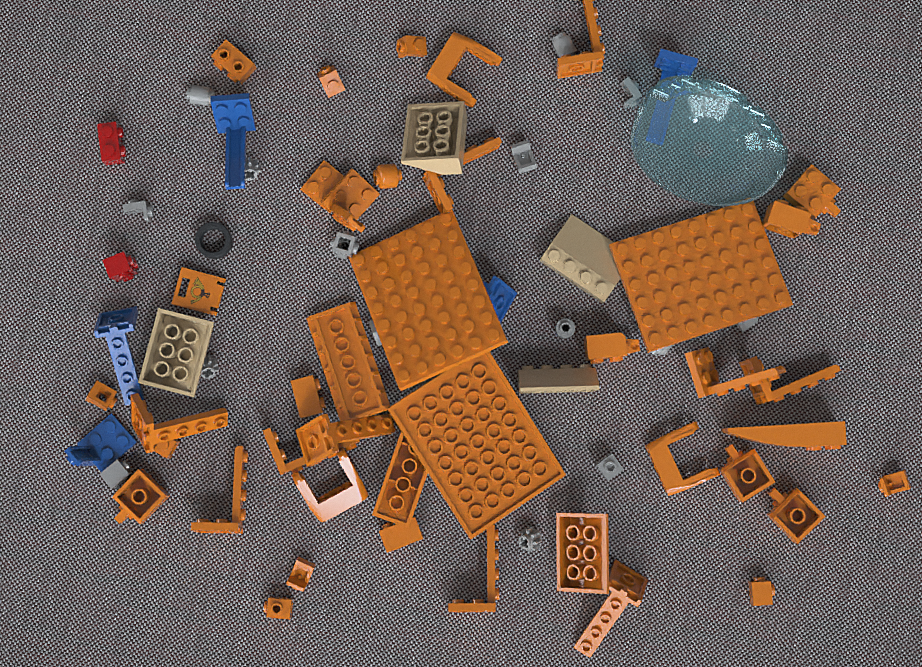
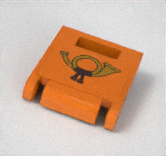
[171,267,226,316]

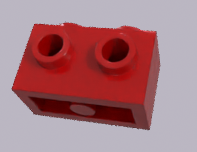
[97,121,126,166]
[102,252,139,282]

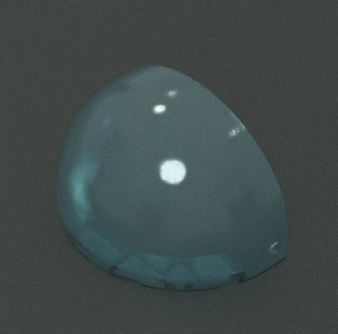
[630,75,788,206]

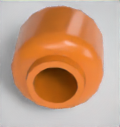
[373,163,402,189]

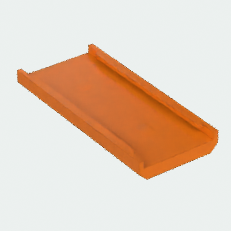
[306,302,390,421]

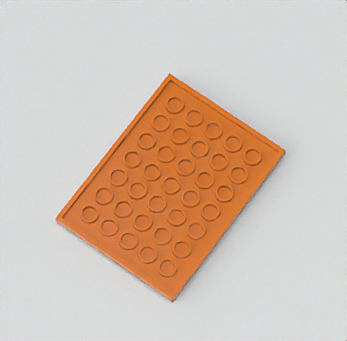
[609,199,793,353]
[349,210,508,391]
[387,351,566,539]

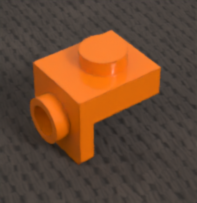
[396,35,427,58]
[316,65,345,98]
[878,470,911,497]
[286,557,316,592]

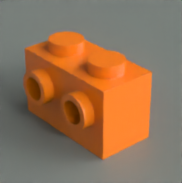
[211,40,257,85]

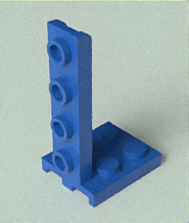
[643,49,698,146]
[210,93,256,190]
[483,276,517,323]
[94,306,144,405]
[64,413,138,472]

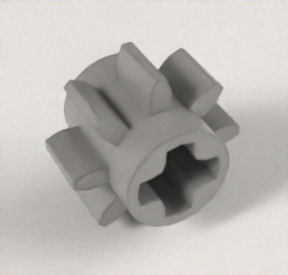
[246,157,261,181]
[201,355,219,379]
[518,527,542,552]

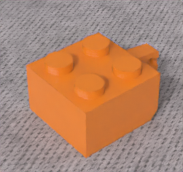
[783,164,841,220]
[762,199,821,239]
[583,333,640,364]
[719,444,775,503]
[112,469,170,524]
[766,488,826,544]

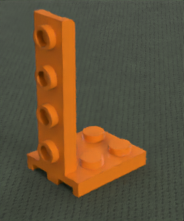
[556,0,605,79]
[422,137,502,214]
[321,168,380,233]
[685,347,786,398]
[739,356,841,405]
[131,393,228,453]
[295,414,396,467]
[263,428,360,475]
[191,446,248,534]
[448,525,499,612]
[574,559,648,658]

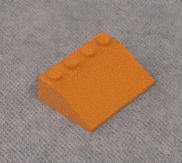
[556,512,609,594]

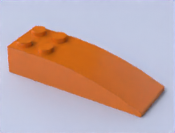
[722,421,847,451]
[372,432,428,528]

